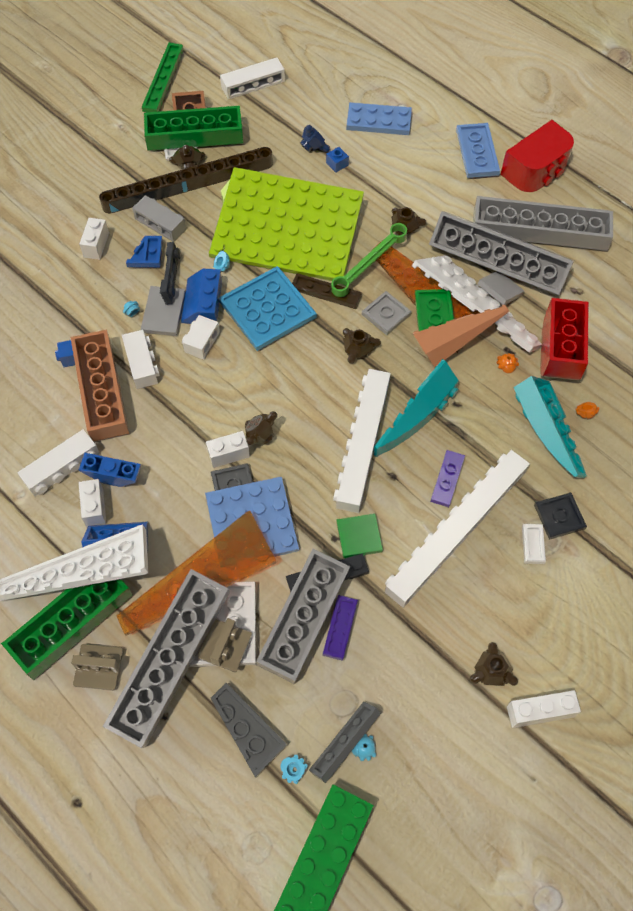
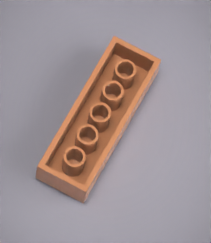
[70,329,129,442]

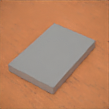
[141,286,185,336]

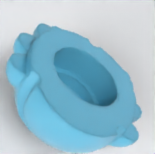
[213,251,230,271]
[352,734,376,761]
[281,755,308,784]

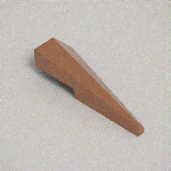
[413,304,510,367]

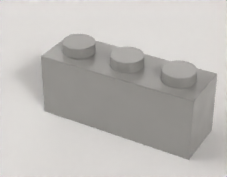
[132,195,186,242]

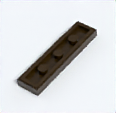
[292,273,362,309]

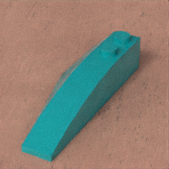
[373,359,459,457]
[513,376,587,478]

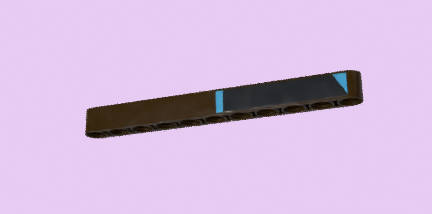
[99,147,273,214]

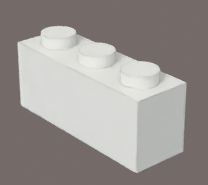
[122,330,160,389]
[507,690,581,728]

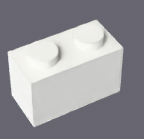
[79,218,109,260]
[182,315,220,360]
[206,431,250,468]
[79,479,106,527]

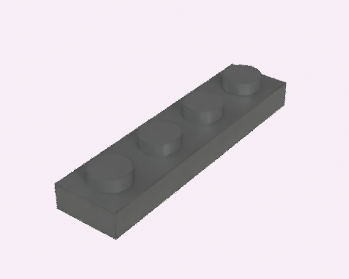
[309,701,381,784]

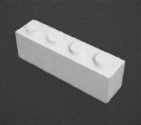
[220,58,285,99]
[17,429,100,497]

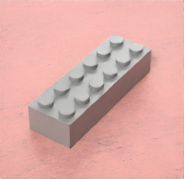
[256,549,350,684]

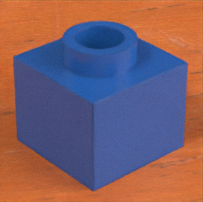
[326,147,349,173]
[55,340,75,368]

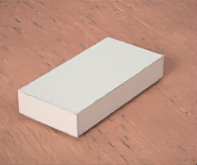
[522,524,546,564]

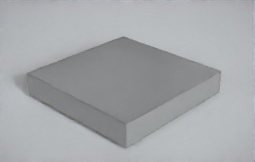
[478,271,525,305]
[361,291,412,335]

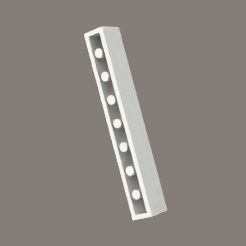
[333,369,391,513]

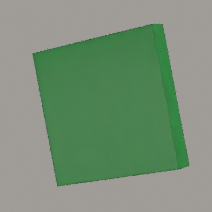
[336,514,383,558]

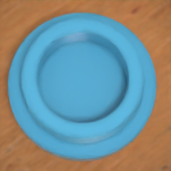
[123,301,140,317]

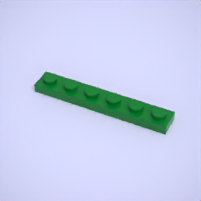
[142,42,184,112]

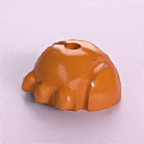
[496,353,519,373]
[575,402,600,419]

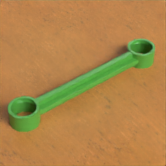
[331,223,407,297]

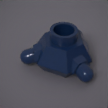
[300,125,330,152]

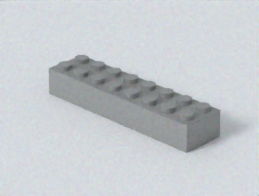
[473,196,613,251]
[429,211,575,295]
[103,569,230,748]

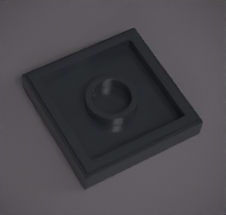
[534,492,587,540]

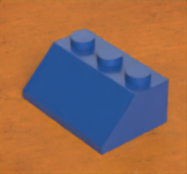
[181,268,222,324]
[81,521,148,553]

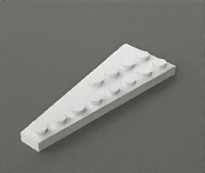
[412,256,542,352]
[0,524,148,601]

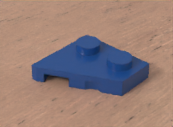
[126,236,163,267]

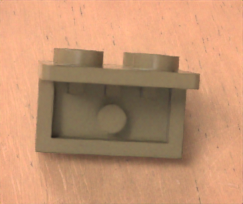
[197,618,252,672]
[71,644,123,691]

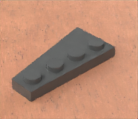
[211,683,287,778]

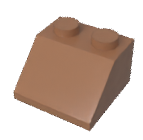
[172,91,206,110]

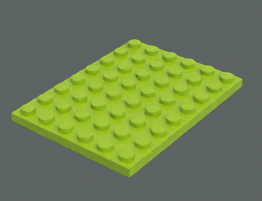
[209,167,364,281]

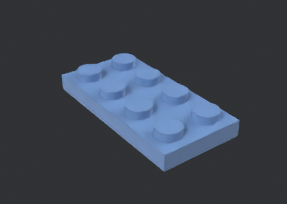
[346,102,412,135]
[456,123,500,178]

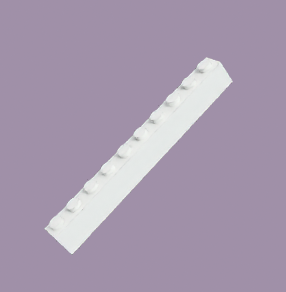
[385,450,530,608]

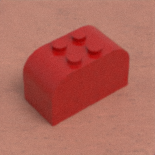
[500,120,574,192]
[540,298,589,381]

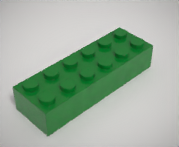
[144,106,243,151]
[1,579,133,681]
[274,784,374,911]

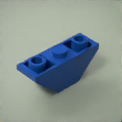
[78,453,141,487]

